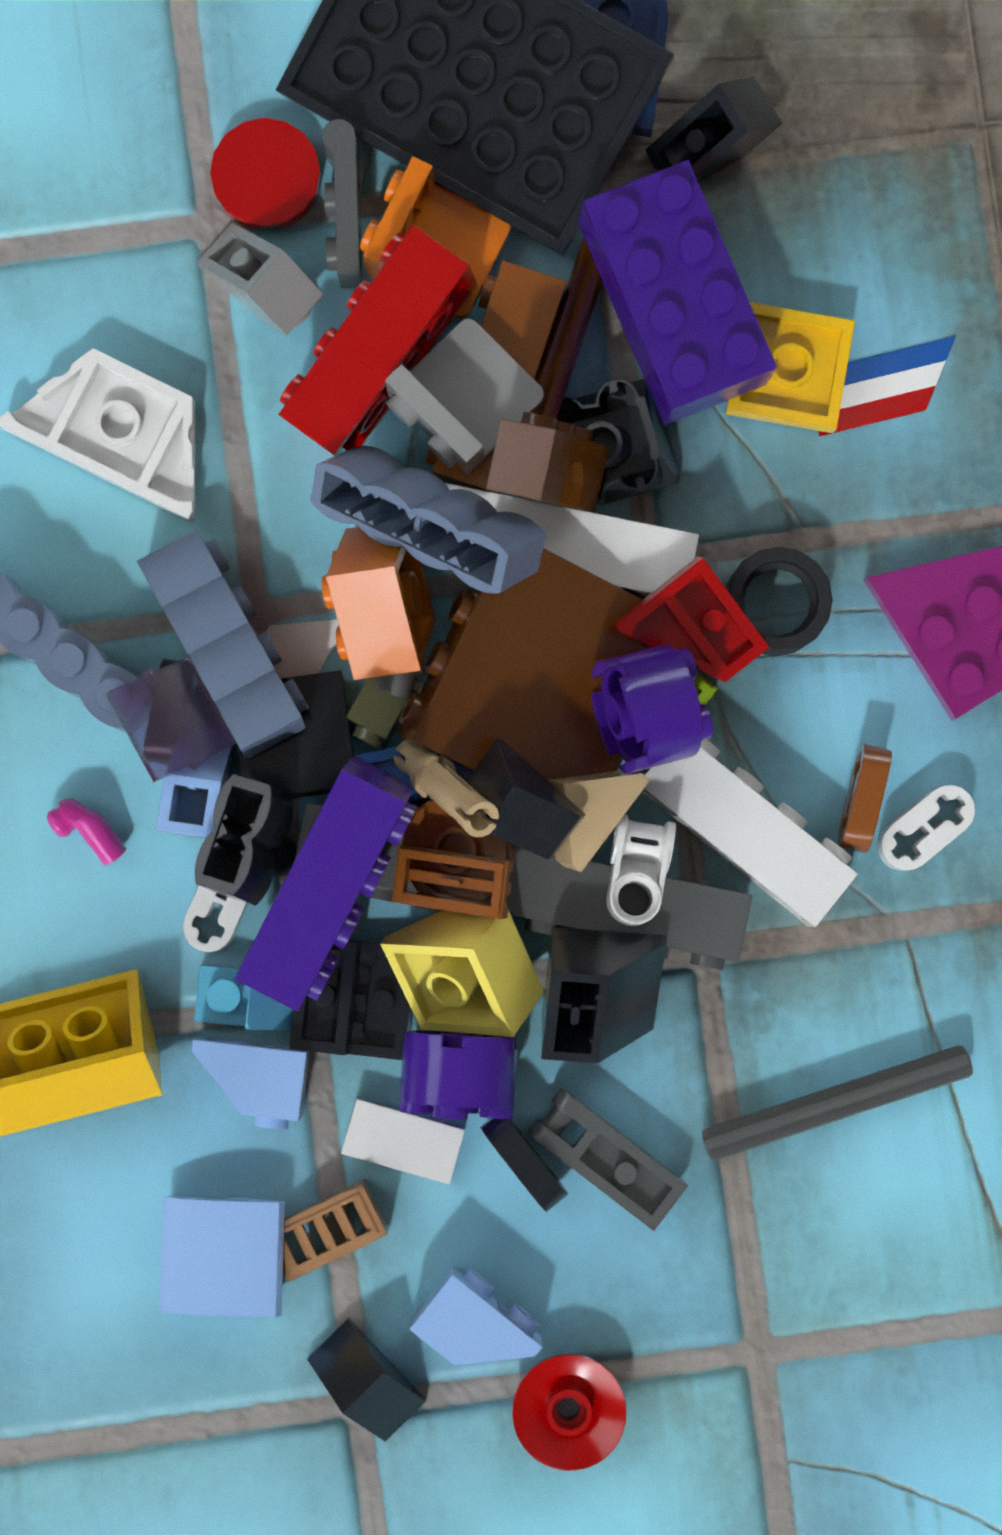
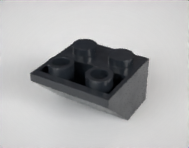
[541,927,666,1063]

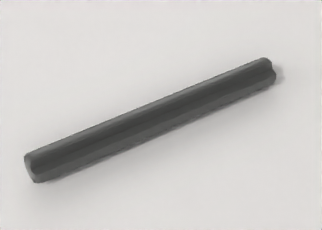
[702,1045,973,1161]

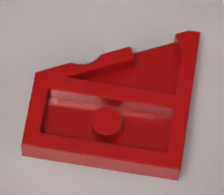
[612,556,770,683]

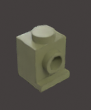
[346,677,425,750]

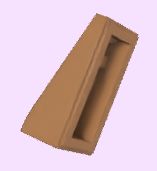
[283,1179,389,1282]

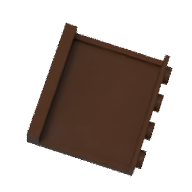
[399,548,651,780]

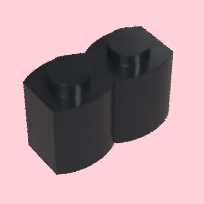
[195,774,293,906]

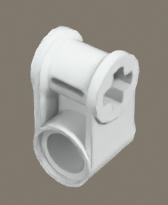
[606,814,676,927]

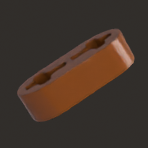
[838,744,892,853]

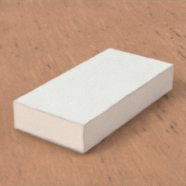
[341,1097,465,1185]

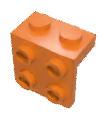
[360,156,510,319]

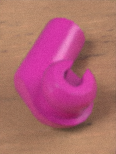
[46,798,127,865]

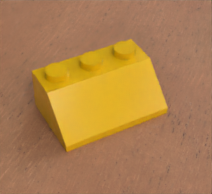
[0,969,163,1137]

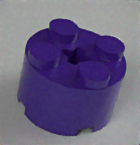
[591,644,713,774]
[400,1030,517,1119]

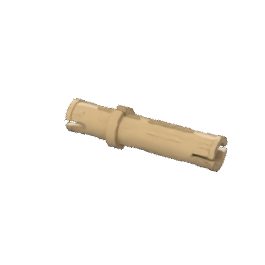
[393,740,499,837]

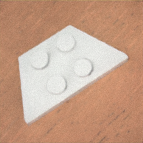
[0,348,195,522]

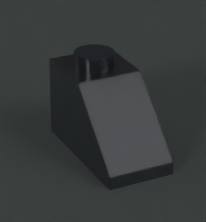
[645,77,783,183]

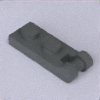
[322,119,363,288]
[527,1087,688,1231]

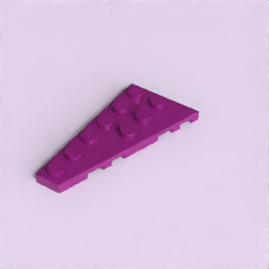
[863,546,1002,721]

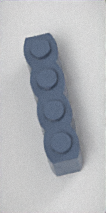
[310,445,546,593]
[137,530,309,760]
[0,571,153,734]

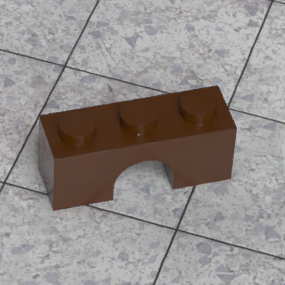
[486,412,609,513]

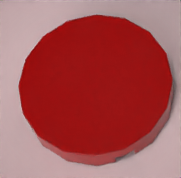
[210,118,321,230]

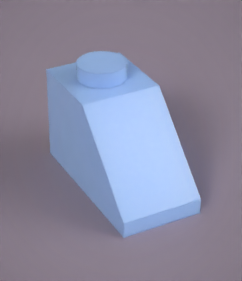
[191,1036,311,1129]

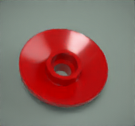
[512,1354,627,1471]

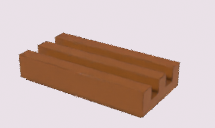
[392,844,514,919]

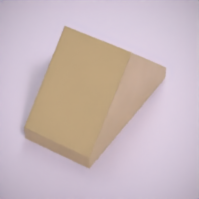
[548,770,650,872]

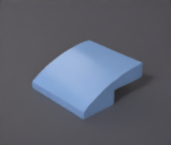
[159,1195,285,1317]

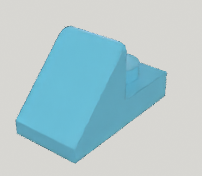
[194,965,293,1031]

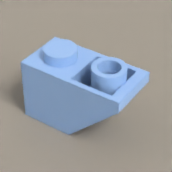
[156,721,236,838]
[409,1265,543,1366]

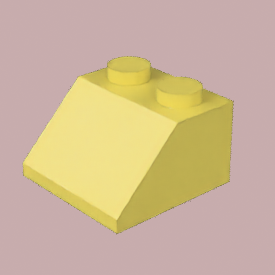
[380,905,544,1037]

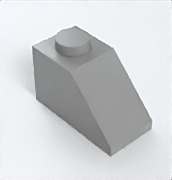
[196,222,323,336]

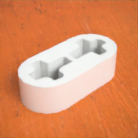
[877,785,975,871]
[183,886,249,952]

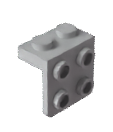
[385,319,544,475]

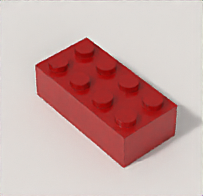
[278,225,477,456]

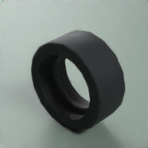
[726,546,833,657]

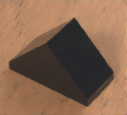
[466,738,586,859]
[307,1317,426,1442]

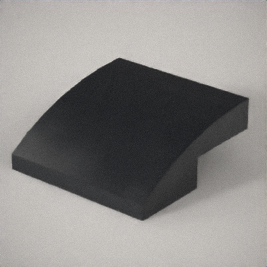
[237,670,354,798]
[289,940,412,1060]

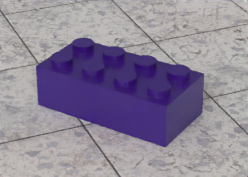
[578,160,777,426]
[234,756,417,1012]

